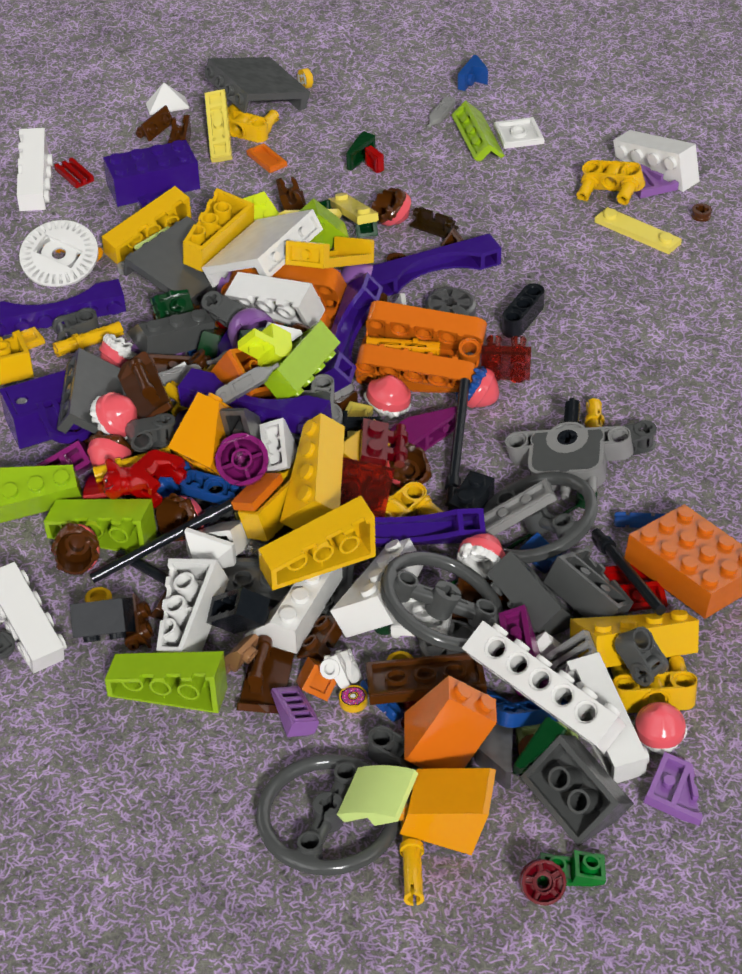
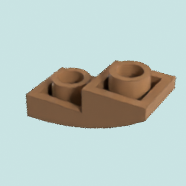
[224,634,259,675]

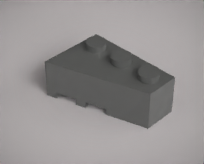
[544,547,634,618]

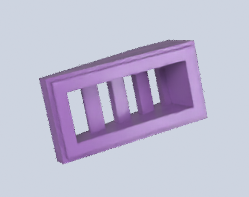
[271,686,319,737]

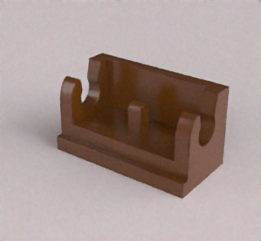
[167,115,191,144]
[276,176,306,210]

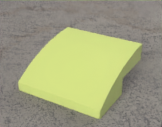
[337,765,418,826]

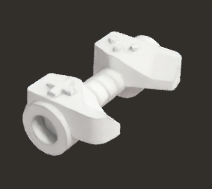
[320,649,363,689]

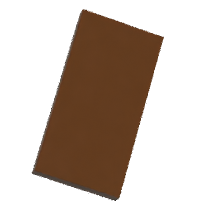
[365,653,487,705]

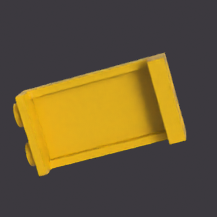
[285,236,374,269]

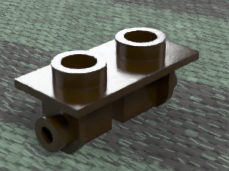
[409,207,459,238]

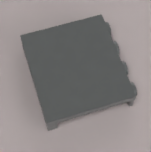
[205,57,310,113]
[124,216,226,307]
[57,348,146,455]

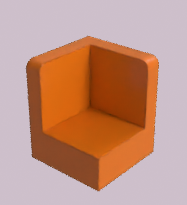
[296,656,337,701]

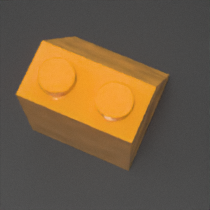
[168,392,232,477]
[399,768,496,856]

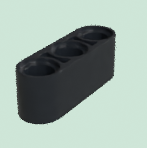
[502,283,545,338]

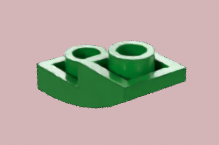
[537,850,606,886]

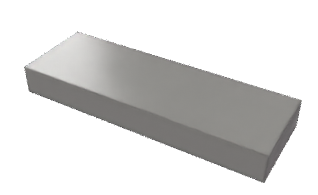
[484,478,557,536]

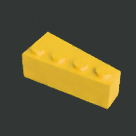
[101,186,192,264]
[183,188,254,272]
[0,330,34,385]
[280,413,345,530]
[238,460,295,541]
[258,495,376,591]
[570,610,699,668]

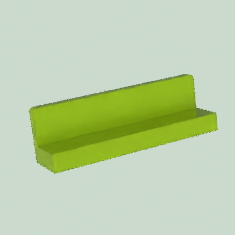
[452,100,505,161]

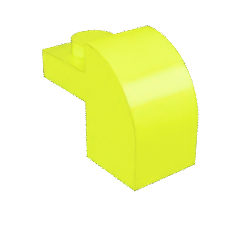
[237,323,292,367]

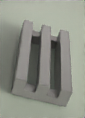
[543,630,597,673]

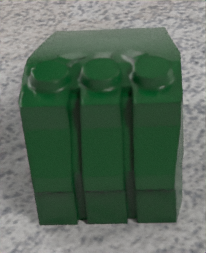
[150,289,195,320]

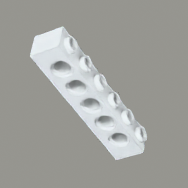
[462,621,626,754]

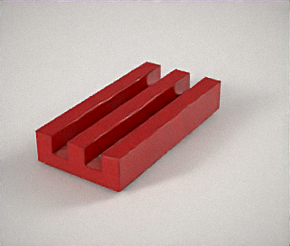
[54,157,94,188]

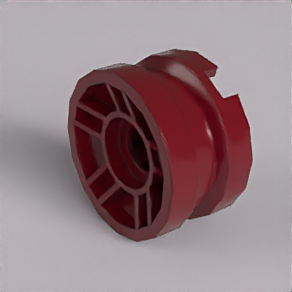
[519,859,567,906]

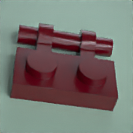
[359,418,408,468]

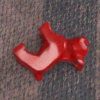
[102,449,187,509]

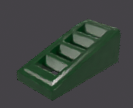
[346,131,376,171]
[197,328,227,359]
[512,717,567,776]

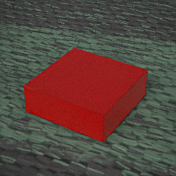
[365,145,384,173]

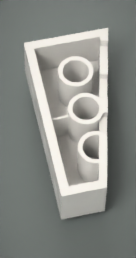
[17,128,54,211]
[564,652,650,783]

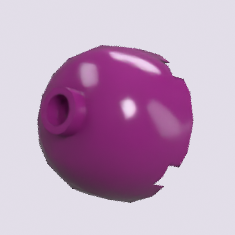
[215,433,269,487]

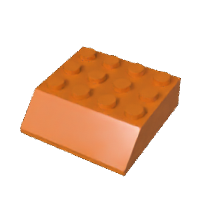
[624,504,742,619]

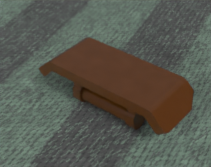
[118,351,174,419]
[237,635,295,714]

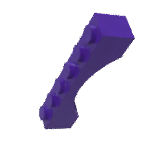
[371,233,502,296]
[314,272,383,392]
[0,279,126,337]
[178,368,332,435]
[375,508,486,547]

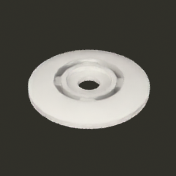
[19,220,99,287]

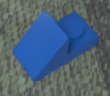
[458,55,488,91]

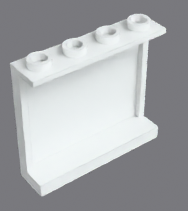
[202,209,323,288]

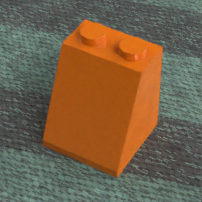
[210,348,273,399]
[404,675,497,769]

